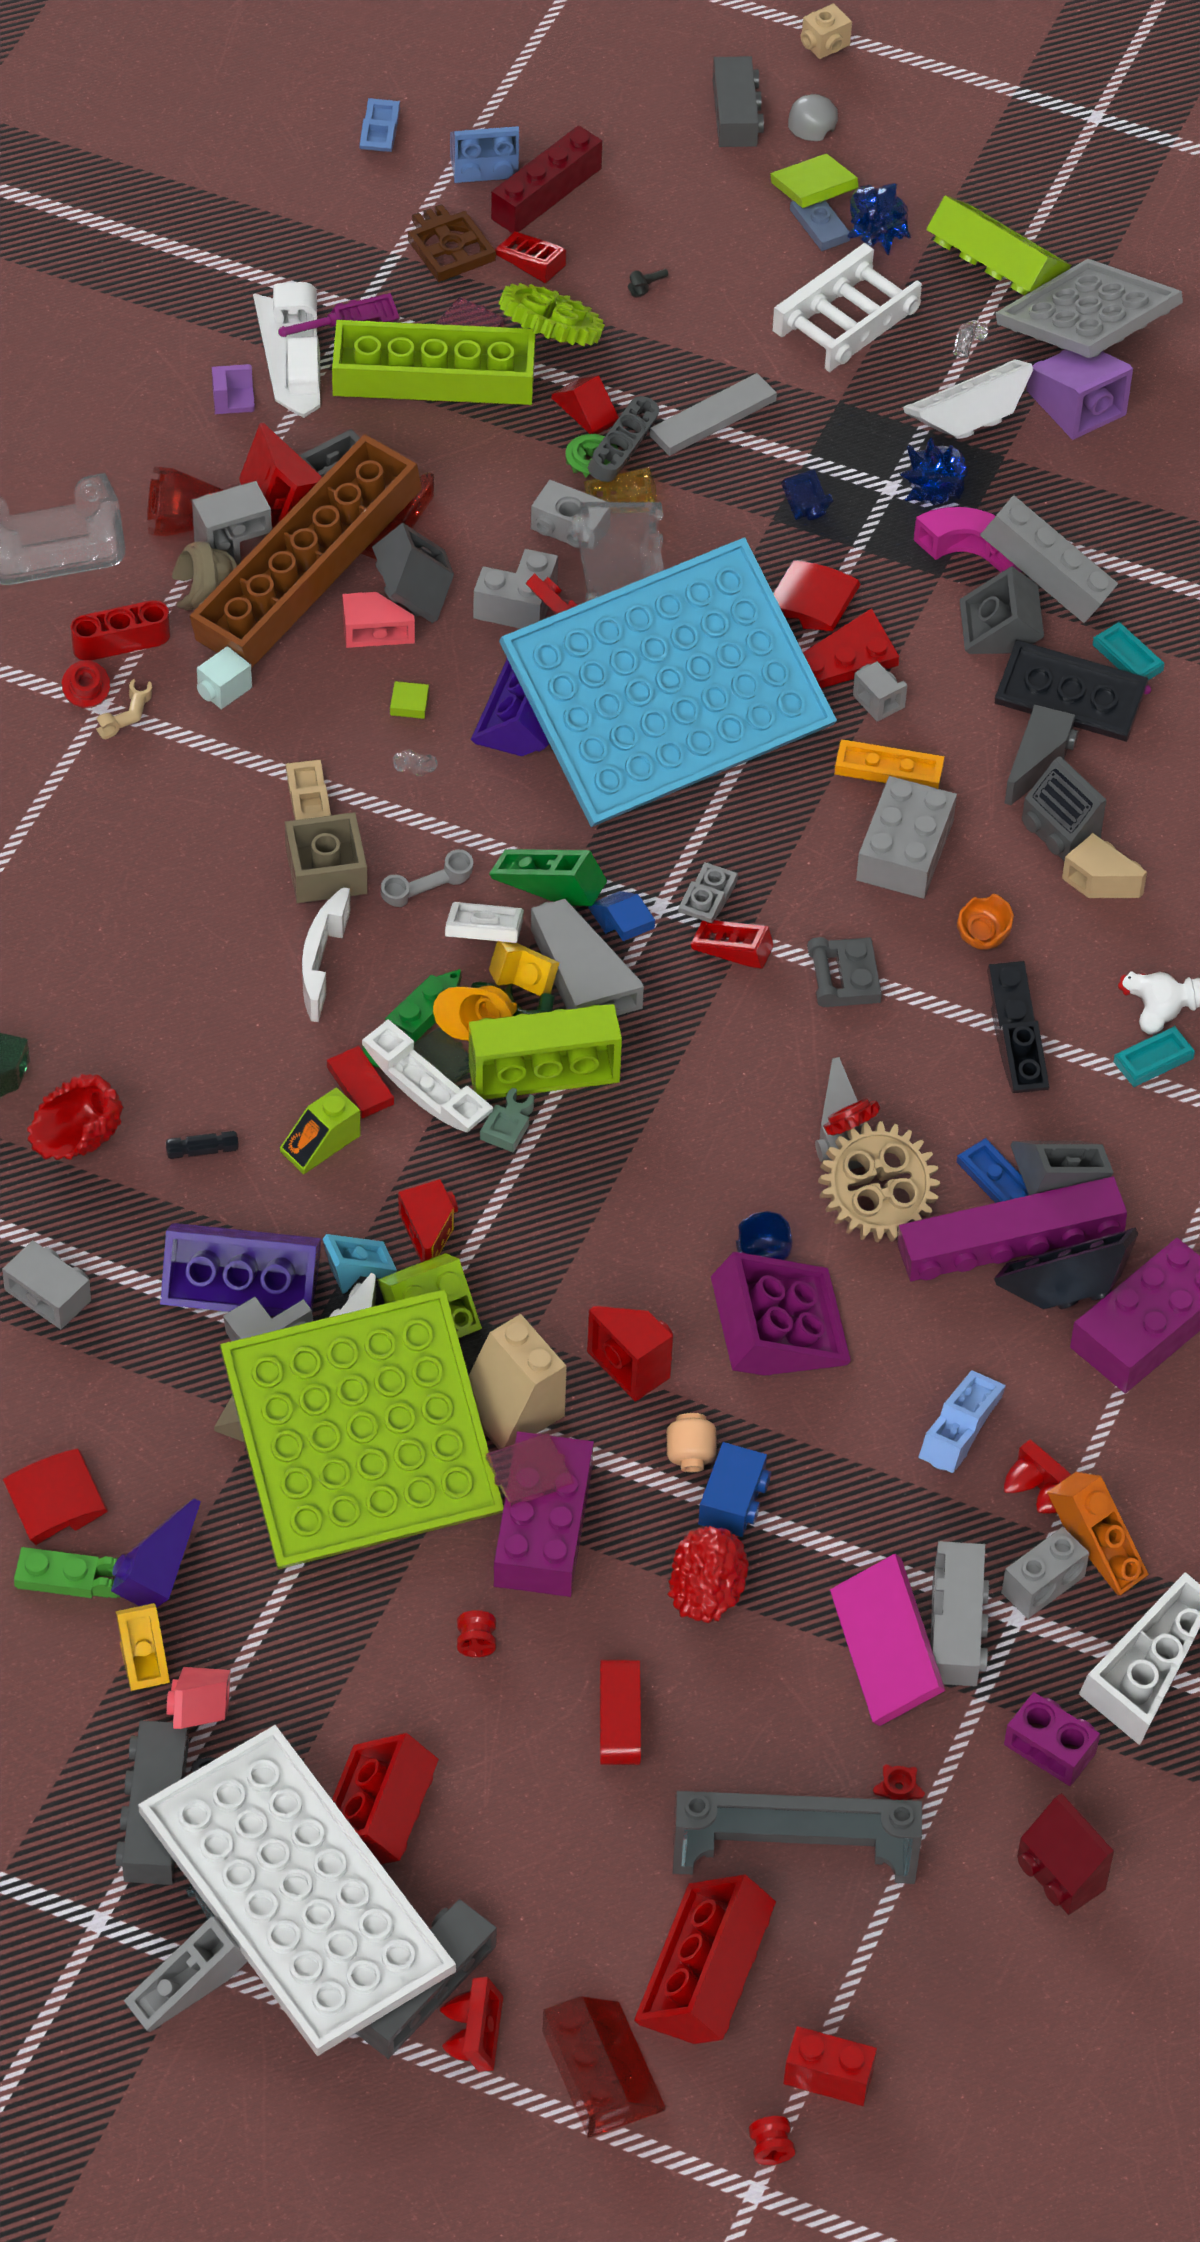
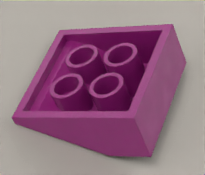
[711,1251,851,1375]

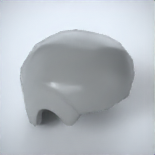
[788,94,838,141]

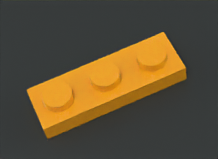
[834,739,945,789]

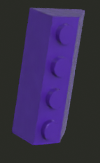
[471,659,549,756]
[160,1223,321,1317]

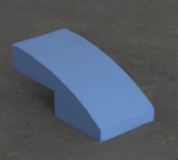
[359,98,400,152]

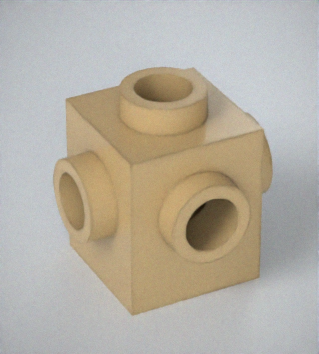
[801,3,852,59]

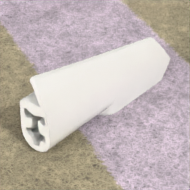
[253,282,320,418]

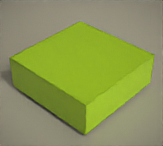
[390,681,429,719]

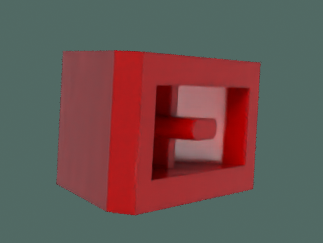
[551,375,619,434]

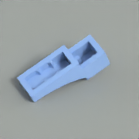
[918,1370,1006,1473]

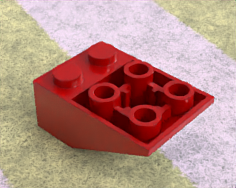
[239,423,322,529]

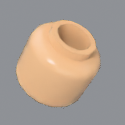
[666,1413,717,1473]

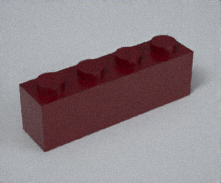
[491,125,602,234]

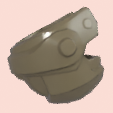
[172,542,237,611]

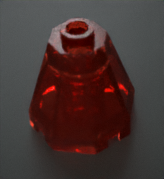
[147,466,223,536]

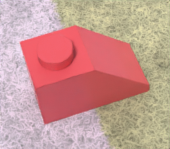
[342,592,415,648]

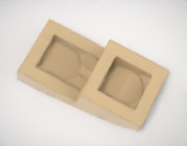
[286,760,331,820]

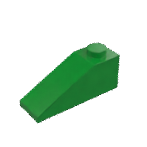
[489,849,607,906]

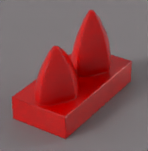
[1004,1439,1072,1514]
[440,1977,503,2072]

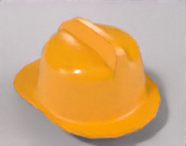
[433,986,517,1041]

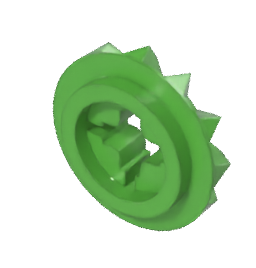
[565,434,618,478]

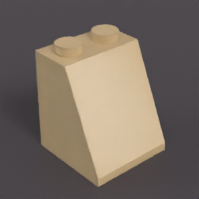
[469,1314,566,1454]

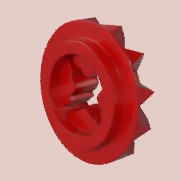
[823,1098,880,1135]

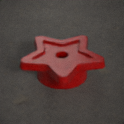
[873,1764,925,1800]

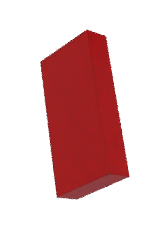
[327,1046,394,1119]

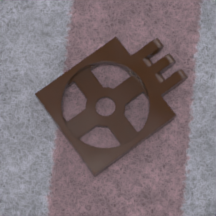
[408,204,496,282]

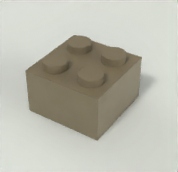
[285,812,367,903]

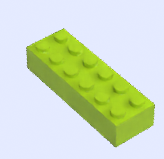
[332,320,536,405]

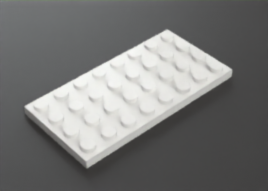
[138,1725,456,2056]

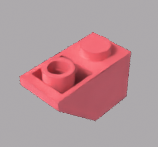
[167,1667,231,1729]

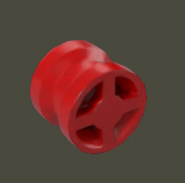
[457,1610,496,1657]
[749,2116,795,2165]

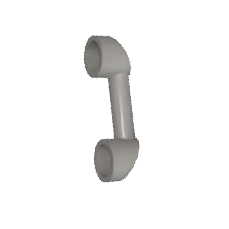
[380,849,473,907]

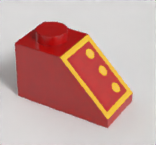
[398,1179,458,1262]

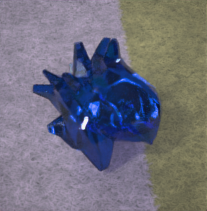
[848,183,911,255]
[900,438,968,505]

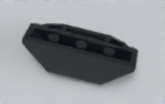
[994,1227,1139,1309]

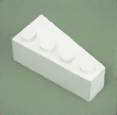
[1079,1572,1200,1745]

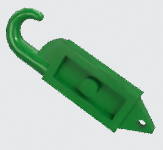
[362,969,462,1068]

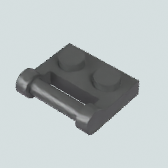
[807,937,882,1007]

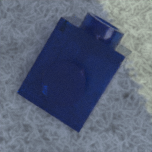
[781,469,833,520]

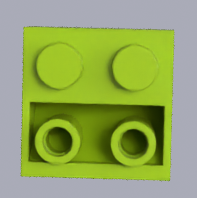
[377,1253,482,1338]

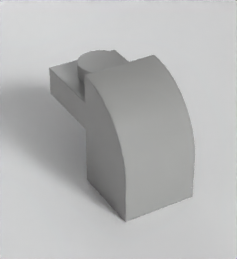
[223,1297,313,1341]

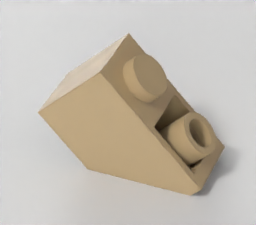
[1062,833,1147,898]

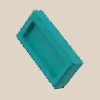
[1092,622,1165,680]
[1113,1026,1195,1088]

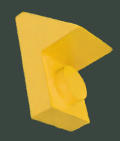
[489,941,560,996]
[115,1603,170,1691]

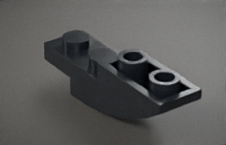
[987,961,1049,1093]

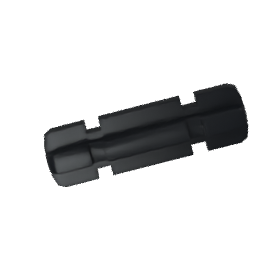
[165,1131,239,1159]

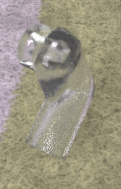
[953,320,989,358]
[393,749,438,777]

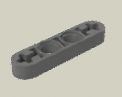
[588,396,660,482]

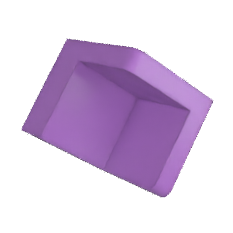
[212,364,255,414]

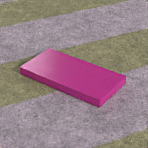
[830,1554,946,1726]

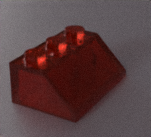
[542,1996,666,2138]

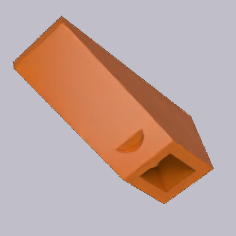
[1047,1472,1149,1595]

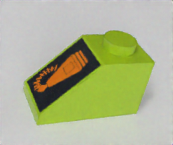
[280,1087,361,1175]

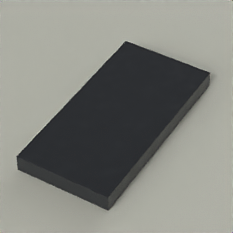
[995,640,1148,742]

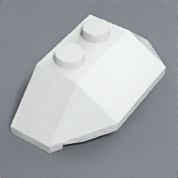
[903,359,1033,439]

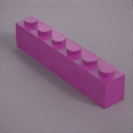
[897,1176,1127,1282]

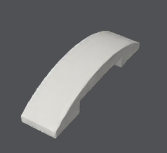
[302,887,350,1022]
[362,1020,493,1132]

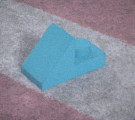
[323,1234,397,1294]

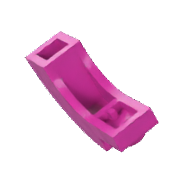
[914,507,1022,573]

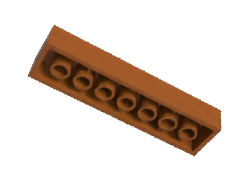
[190,434,422,668]

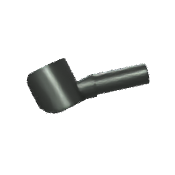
[627,269,668,297]

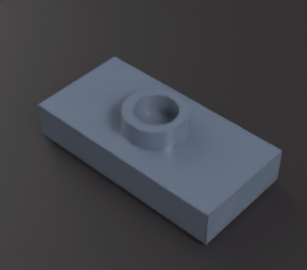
[790,200,850,251]

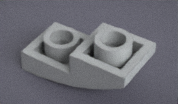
[678,862,738,923]

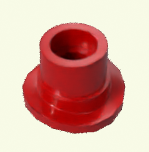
[62,660,110,708]

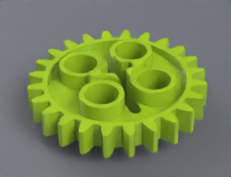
[499,283,605,346]

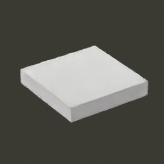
[445,902,524,943]

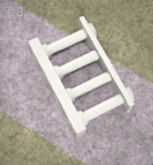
[772,243,922,372]

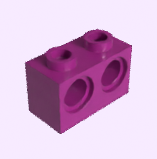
[1004,1692,1100,1787]

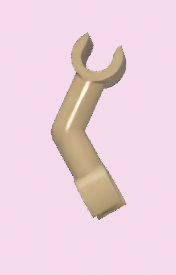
[96,679,152,739]

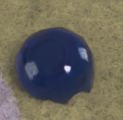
[736,1211,793,1260]

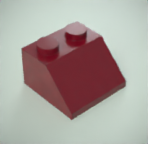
[1017,1793,1114,1915]

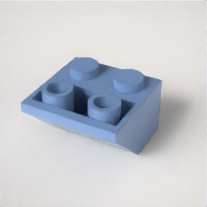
[450,126,519,183]

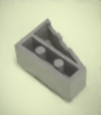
[931,1541,989,1686]

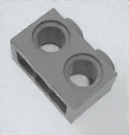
[1002,1527,1089,1619]

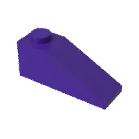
[111,1498,201,1608]

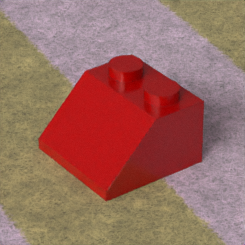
[587,1306,673,1402]

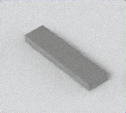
[650,373,777,456]

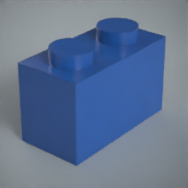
[698,1442,771,1537]

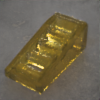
[584,467,658,510]

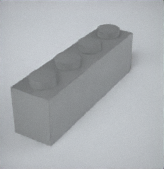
[980,495,1118,623]

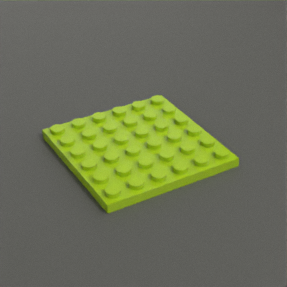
[220,1289,504,1569]

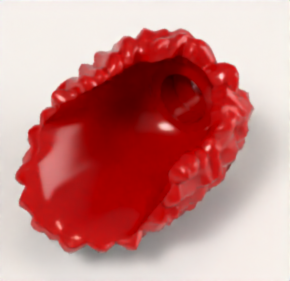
[27,1074,124,1160]
[667,1526,749,1623]

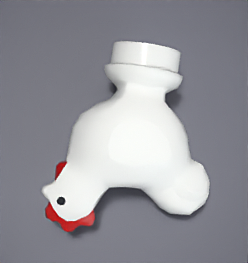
[1118,971,1200,1035]

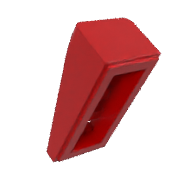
[495,232,566,284]
[690,920,773,969]

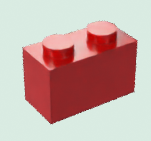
[783,2026,877,2106]

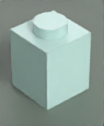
[197,646,252,710]

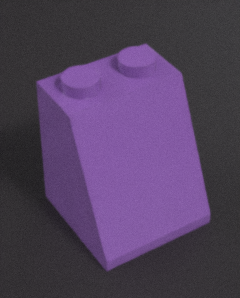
[1026,349,1133,440]

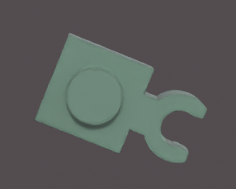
[480,1088,534,1152]

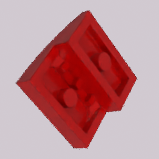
[773,560,860,631]
[3,1448,109,1545]

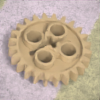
[818,1121,940,1243]

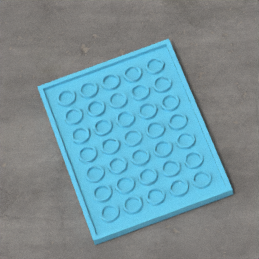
[499,537,837,827]

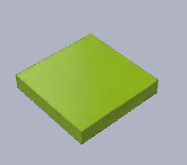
[770,153,859,208]

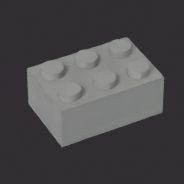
[856,776,957,899]

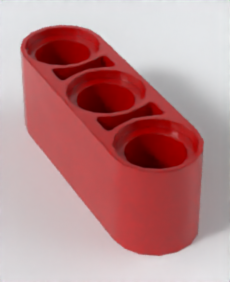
[71,600,170,661]
[600,1660,641,1765]

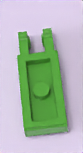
[14,1547,120,1598]

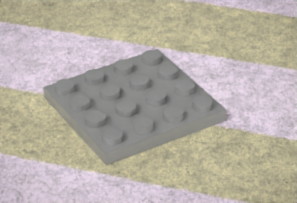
[996,259,1183,358]

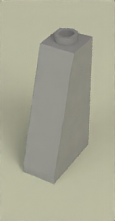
[531,899,644,1016]

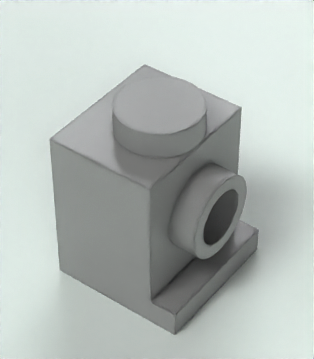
[853,661,907,722]

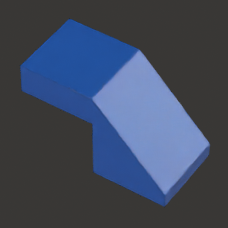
[588,891,655,941]

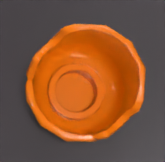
[957,894,1014,950]

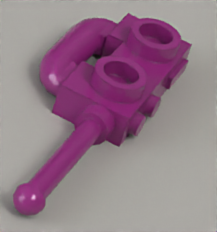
[278,293,400,337]

